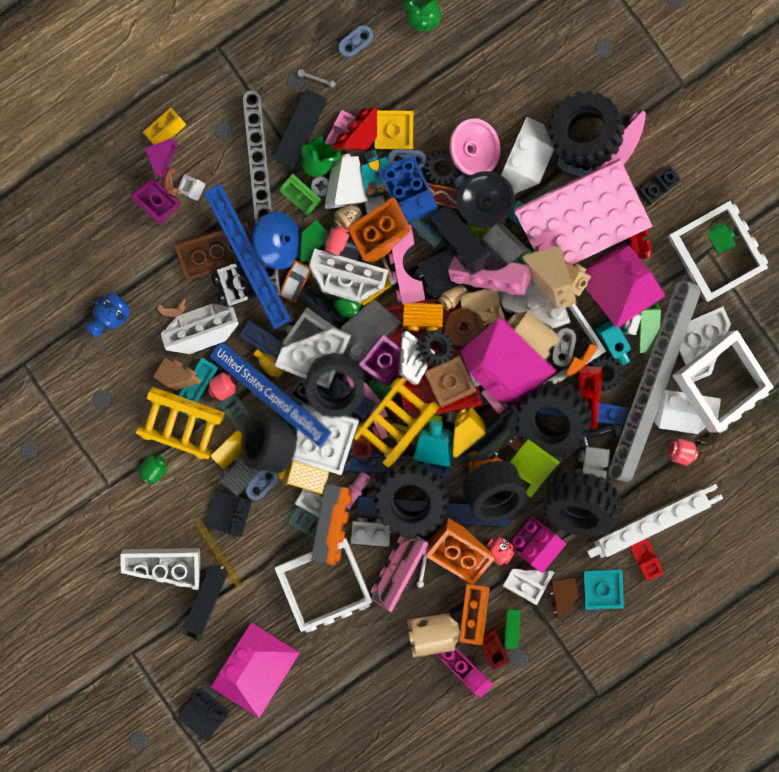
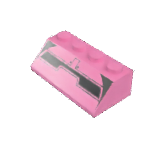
[370,534,428,612]

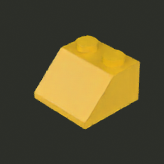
[453,408,485,458]

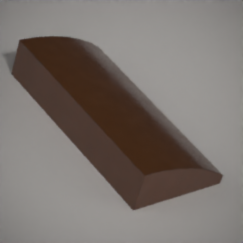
[174,219,253,281]

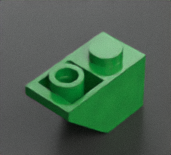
[300,220,329,263]

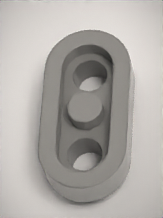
[552,328,576,367]

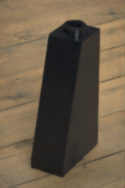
[183,564,228,641]

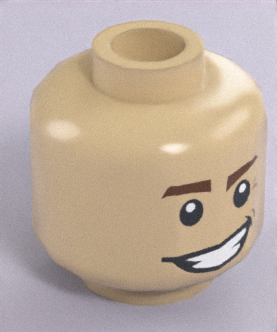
[333,204,363,233]

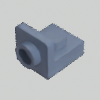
[339,240,360,261]

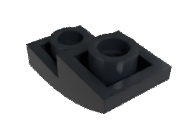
[637,165,681,206]

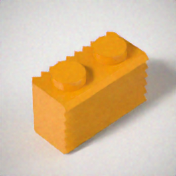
[403,302,443,332]

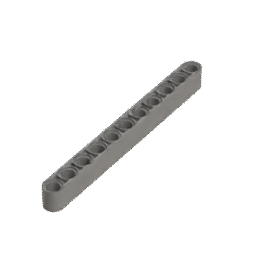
[243,90,280,295]
[608,280,700,482]

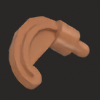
[164,168,181,196]
[158,299,186,317]

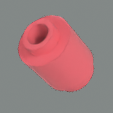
[325,226,349,255]

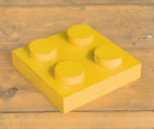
[375,111,413,150]

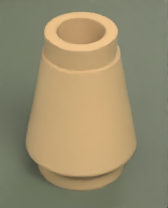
[439,284,468,310]

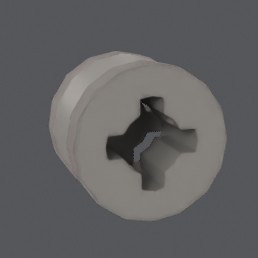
[311,177,329,197]

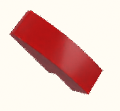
[579,366,602,429]

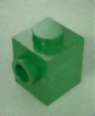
[707,223,736,255]

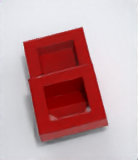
[629,538,664,582]

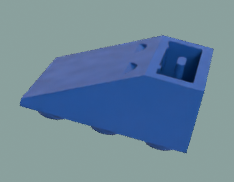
[378,155,438,224]

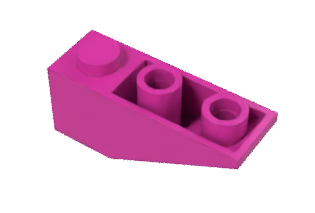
[437,647,494,698]

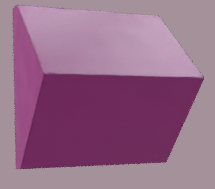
[145,138,178,179]
[130,178,181,226]
[358,334,401,385]

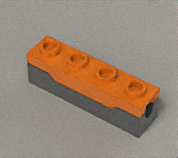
[311,484,352,566]

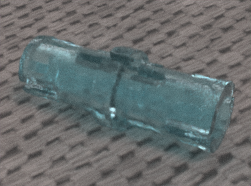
[409,219,442,249]

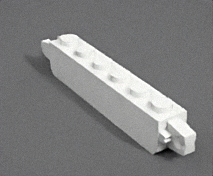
[587,484,723,558]

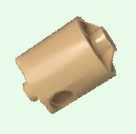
[507,311,560,359]
[407,613,460,657]

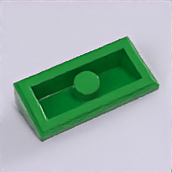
[503,608,521,649]

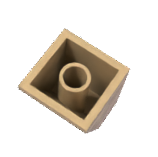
[523,245,576,308]

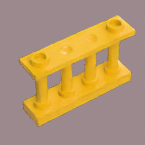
[353,377,440,468]
[136,387,225,459]

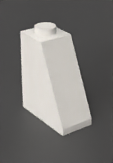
[325,154,367,209]

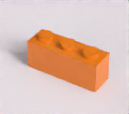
[459,584,490,645]

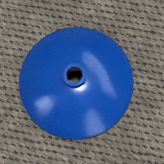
[252,212,302,270]

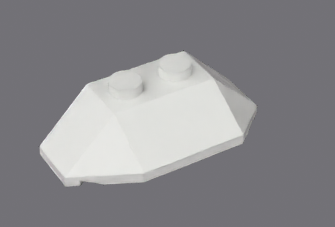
[501,117,554,194]
[309,249,389,302]
[161,303,239,354]
[654,390,721,434]

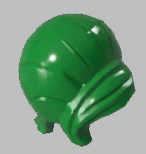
[403,0,442,32]
[301,136,341,177]

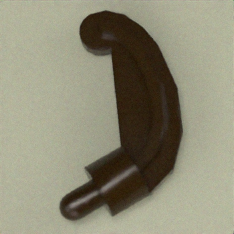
[695,432,720,445]

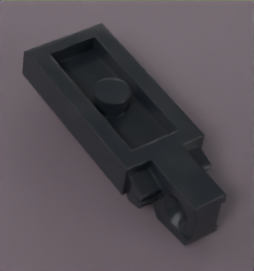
[297,283,346,329]

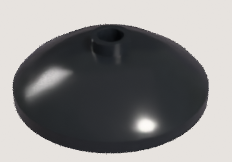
[457,171,515,228]

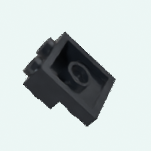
[416,249,460,299]
[211,262,257,307]

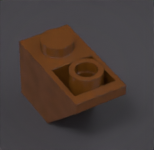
[548,576,578,620]

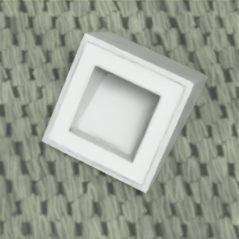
[177,174,205,201]
[365,195,385,214]

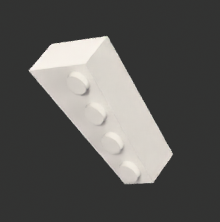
[121,548,201,591]

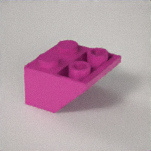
[510,516,566,573]

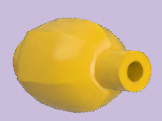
[253,349,285,379]

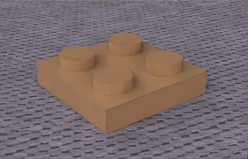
[425,356,476,408]

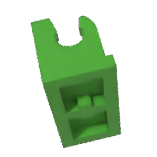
[280,174,322,216]

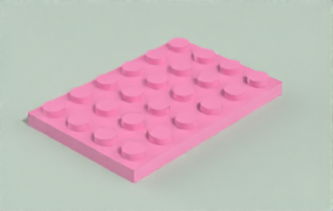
[514,158,652,265]

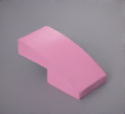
[324,110,356,153]

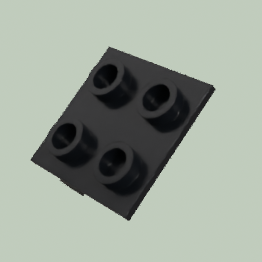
[205,490,253,537]
[177,688,230,741]

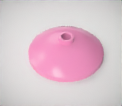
[449,119,501,176]

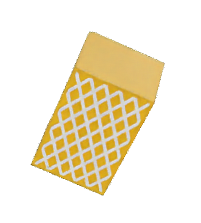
[283,461,329,495]

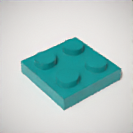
[583,569,624,610]

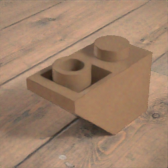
[153,358,201,391]

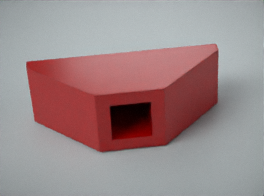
[332,107,377,151]

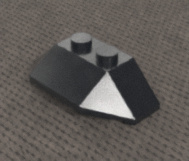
[457,402,517,461]

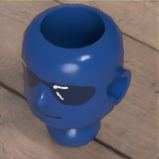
[85,292,130,338]

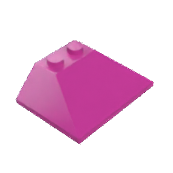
[585,243,665,328]
[461,317,555,404]
[211,622,300,718]

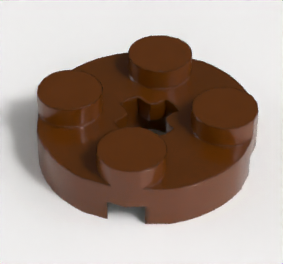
[445,308,484,347]

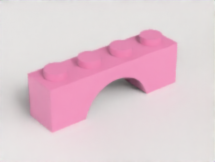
[389,225,425,305]
[448,256,531,296]

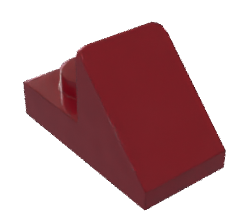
[481,630,510,671]

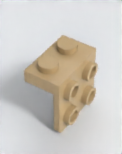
[460,288,506,331]

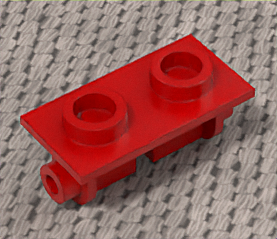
[630,229,652,259]

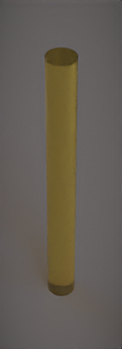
[195,521,244,589]

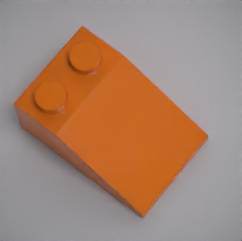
[347,197,411,263]
[425,518,495,585]

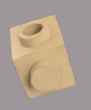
[567,263,591,296]

